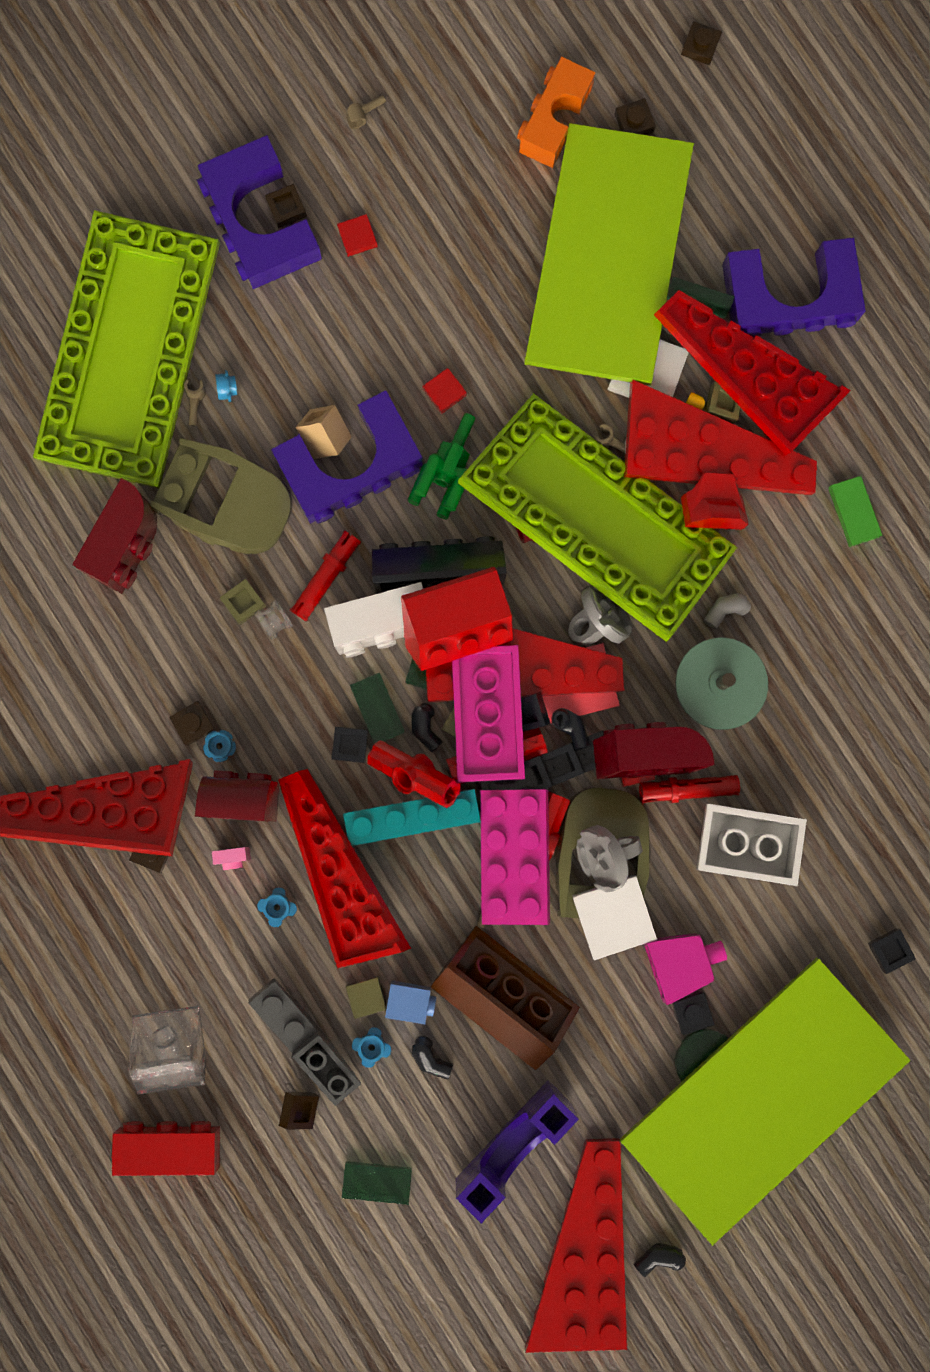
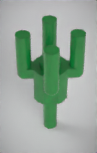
[407,413,476,520]

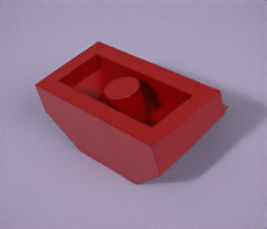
[681,472,749,530]

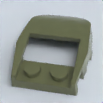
[150,438,292,554]
[555,788,650,919]

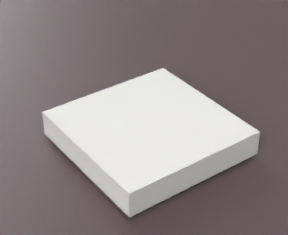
[607,340,689,398]
[572,875,657,960]

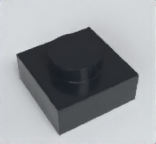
[521,692,550,732]
[332,727,369,763]
[868,928,916,974]
[672,992,715,1035]

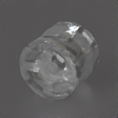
[254,599,294,640]

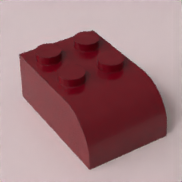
[72,478,157,594]
[593,722,715,779]
[195,770,280,822]

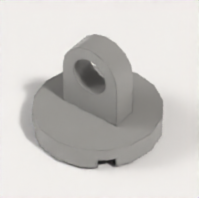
[568,585,633,646]
[576,825,643,892]

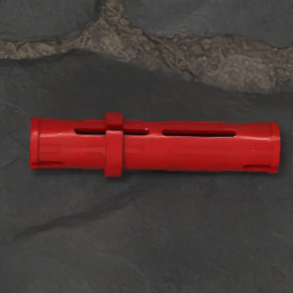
[289,530,361,622]
[639,775,740,803]

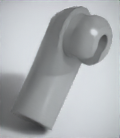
[703,593,751,629]

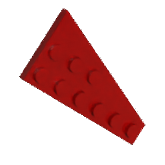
[654,290,851,455]
[624,380,817,495]
[426,628,624,702]
[0,759,193,856]
[278,769,412,969]
[525,1138,627,1353]

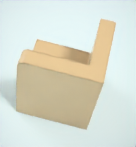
[295,405,351,459]

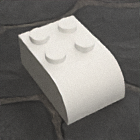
[324,582,423,658]
[696,804,807,886]

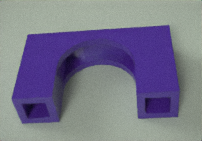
[196,135,322,289]
[722,238,866,337]
[271,390,423,524]
[455,1080,579,1224]

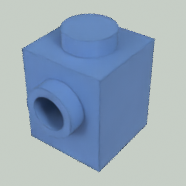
[385,981,436,1025]

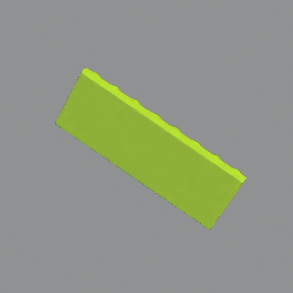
[525,123,694,386]
[33,210,220,489]
[458,393,738,642]
[620,958,911,1246]

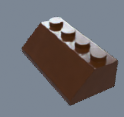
[430,926,580,1070]

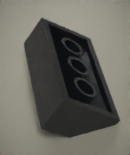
[372,536,507,593]

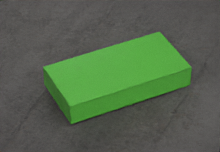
[828,476,882,547]

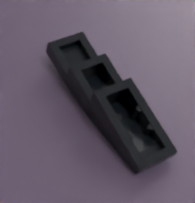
[479,730,604,790]

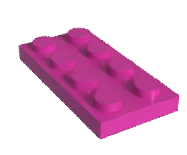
[452,645,525,782]
[480,789,550,925]

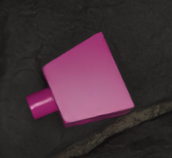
[644,933,727,1005]

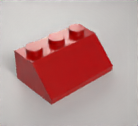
[401,567,513,671]

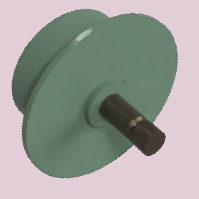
[675,637,768,730]

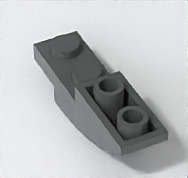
[248,978,361,1106]

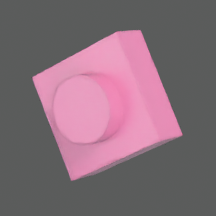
[212,847,251,870]

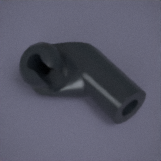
[411,703,443,753]
[551,708,590,751]
[412,1036,453,1080]
[634,1243,686,1277]

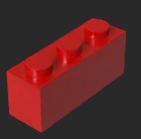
[112,1121,220,1176]

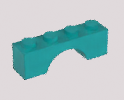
[343,789,481,846]

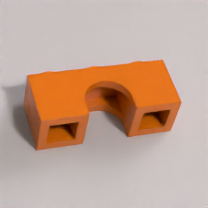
[517,56,596,168]

